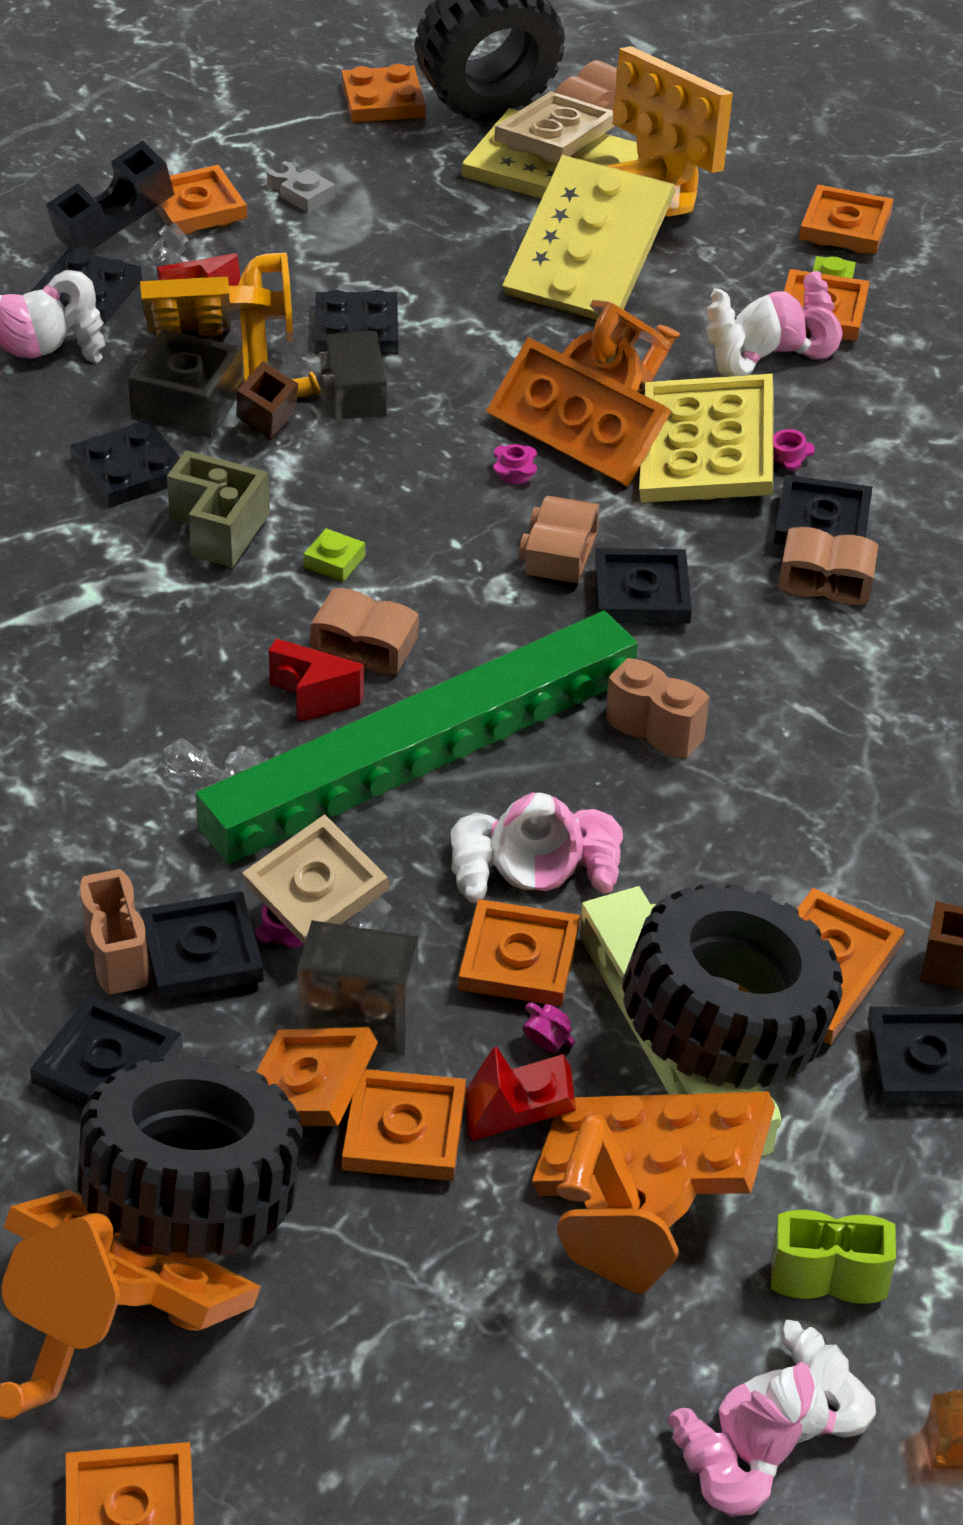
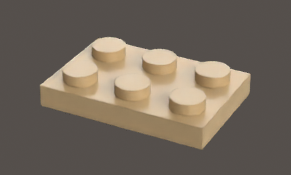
[494,91,615,163]

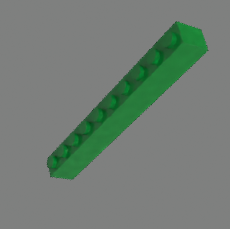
[195,610,638,864]

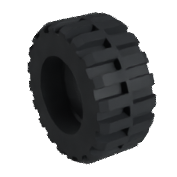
[414,0,565,120]
[622,883,843,1089]
[77,1056,303,1258]

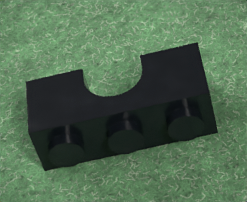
[46,141,175,253]

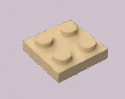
[242,814,390,948]

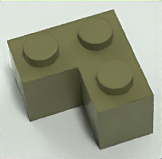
[167,450,270,568]

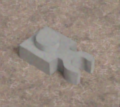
[267,161,336,213]

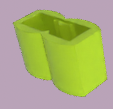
[771,1210,896,1304]

